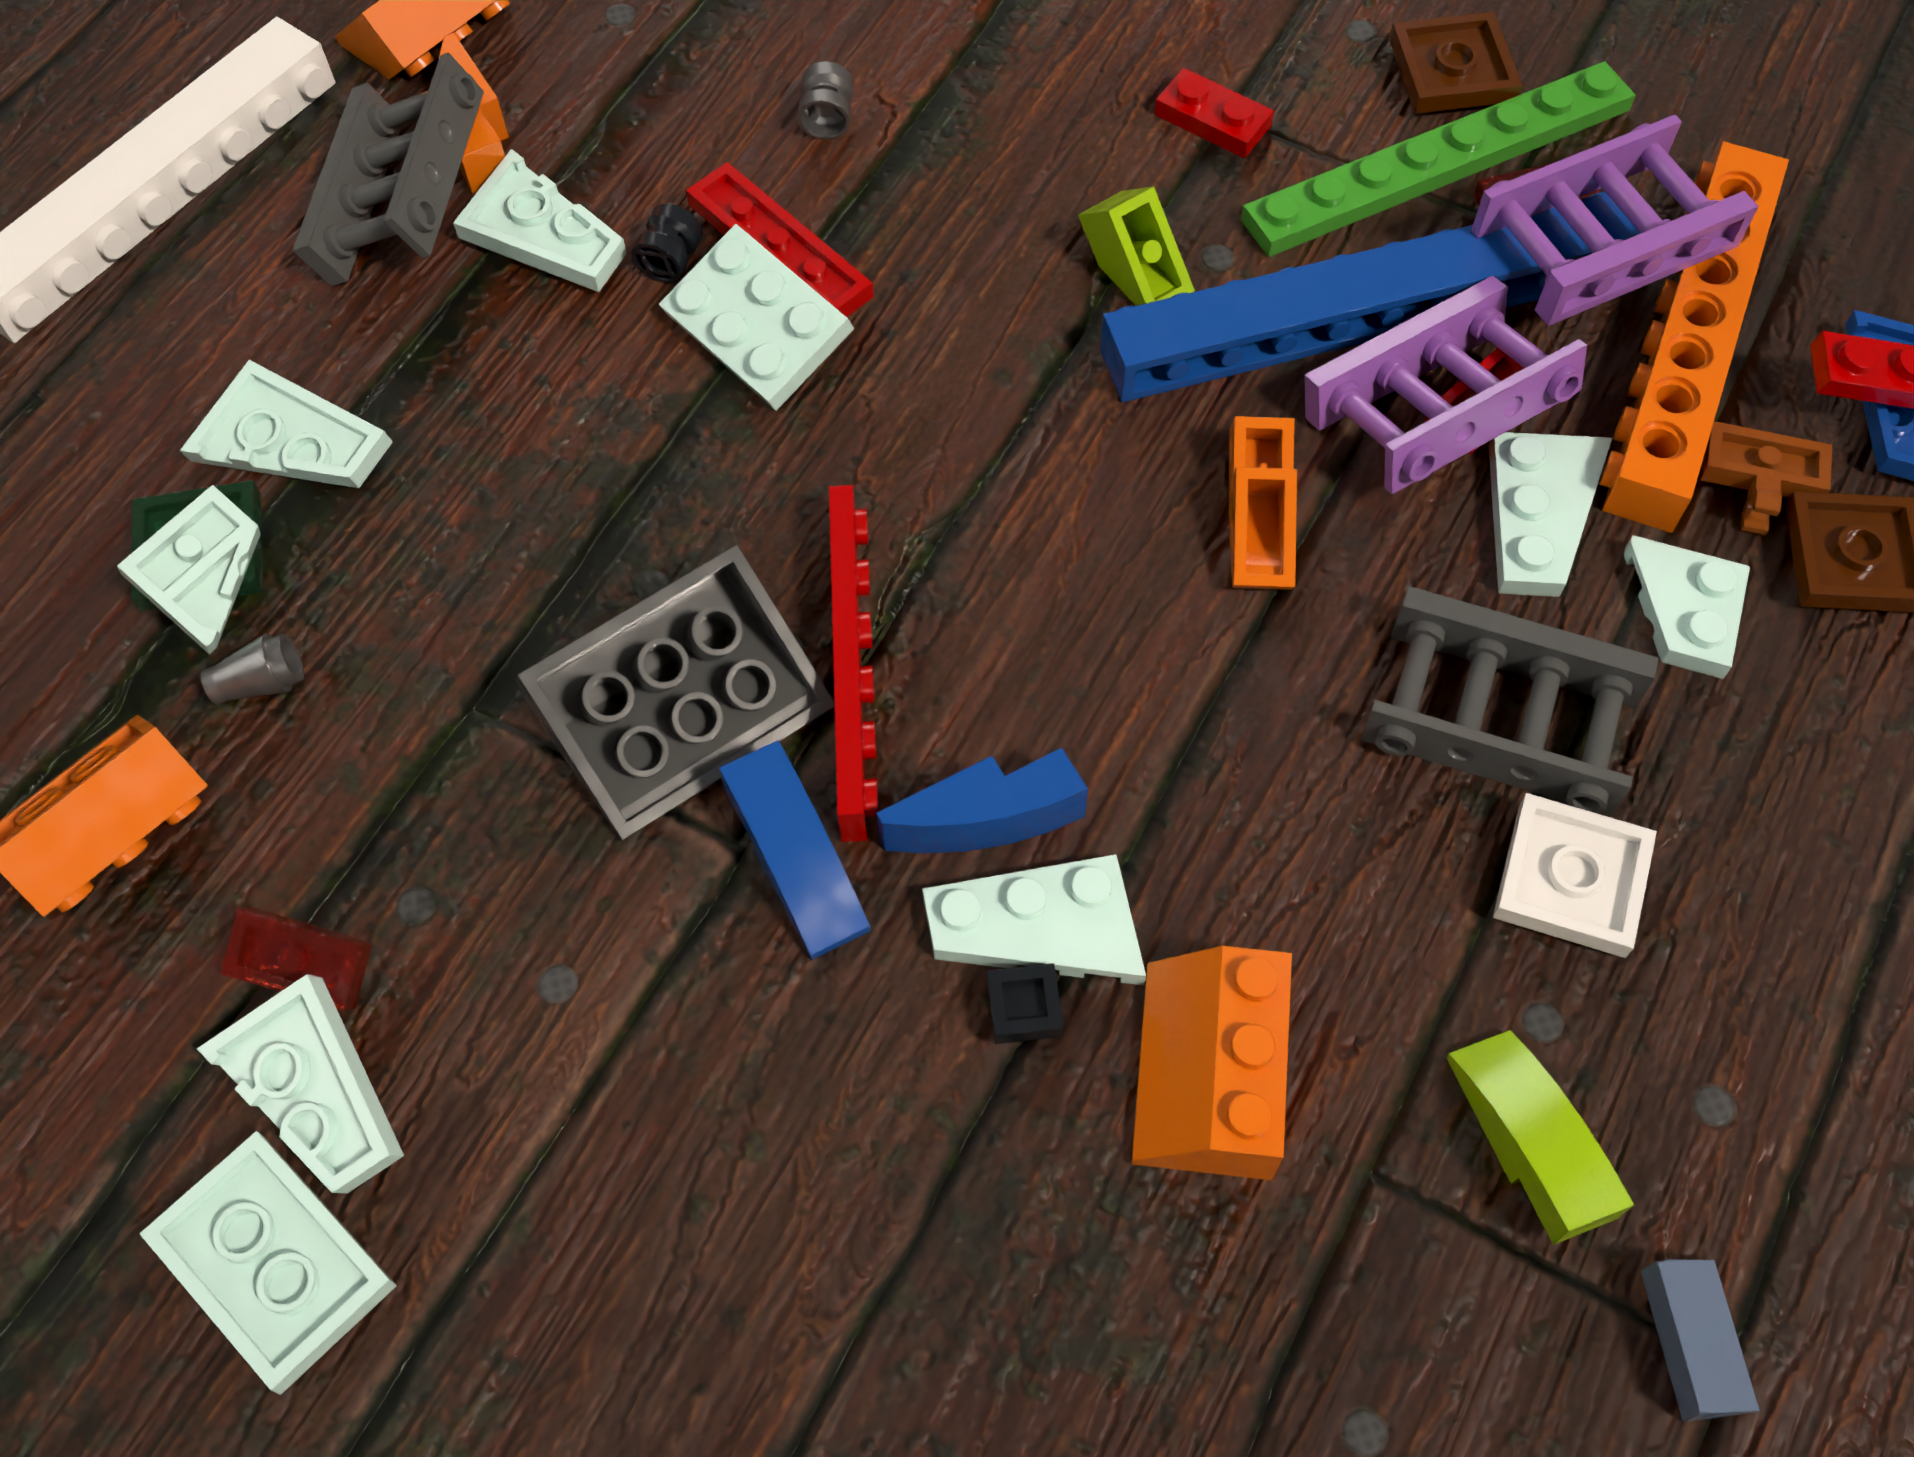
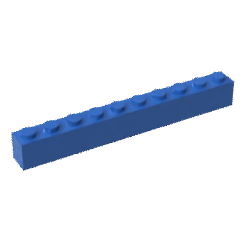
[1100,192,1641,402]

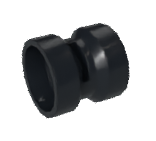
[630,203,703,283]

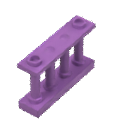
[1471,114,1759,326]
[1304,276,1587,494]

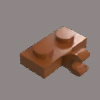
[1700,421,1832,535]

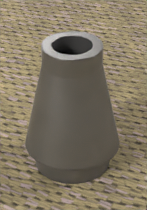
[201,633,304,705]

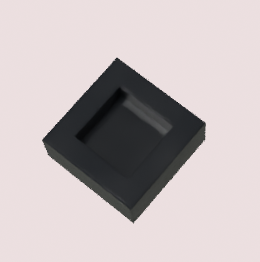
[987,963,1064,1045]

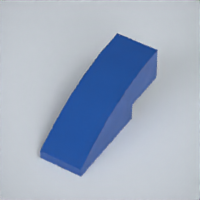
[719,740,871,960]
[876,748,1088,853]

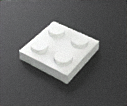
[1493,793,1657,958]

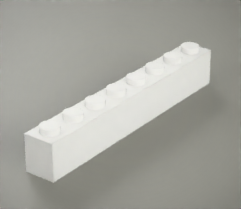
[0,16,336,344]

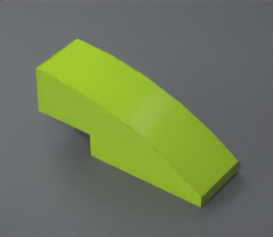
[1446,1030,1634,1245]

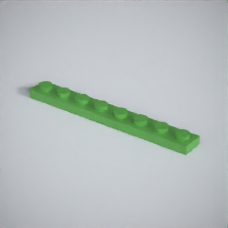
[1241,61,1636,257]

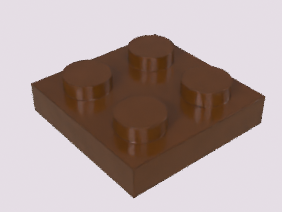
[1389,11,1523,114]
[1785,491,1914,612]

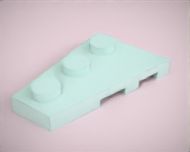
[180,360,393,488]
[1488,432,1612,597]
[922,854,1146,986]
[197,974,404,1193]

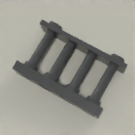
[292,52,484,286]
[1361,586,1659,816]

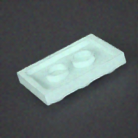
[659,224,854,411]
[139,1131,397,1395]

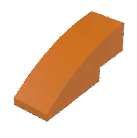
[439,32,509,196]
[1229,416,1297,590]

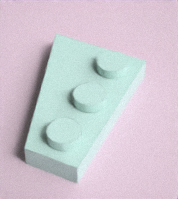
[453,149,627,292]

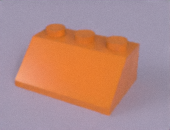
[335,0,510,79]
[0,715,208,917]
[1131,946,1292,1181]

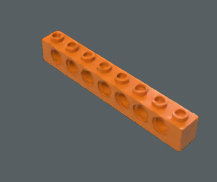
[1599,141,1789,533]

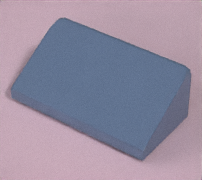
[1641,1260,1760,1422]

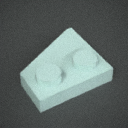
[1624,535,1750,679]

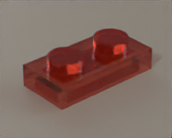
[221,907,372,1011]

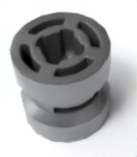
[797,61,854,140]

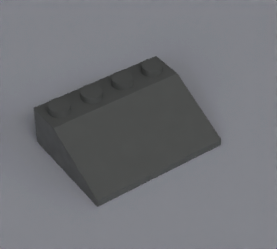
[514,545,835,840]

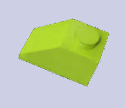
[1078,186,1195,306]

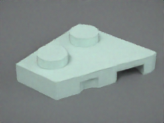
[117,485,261,654]

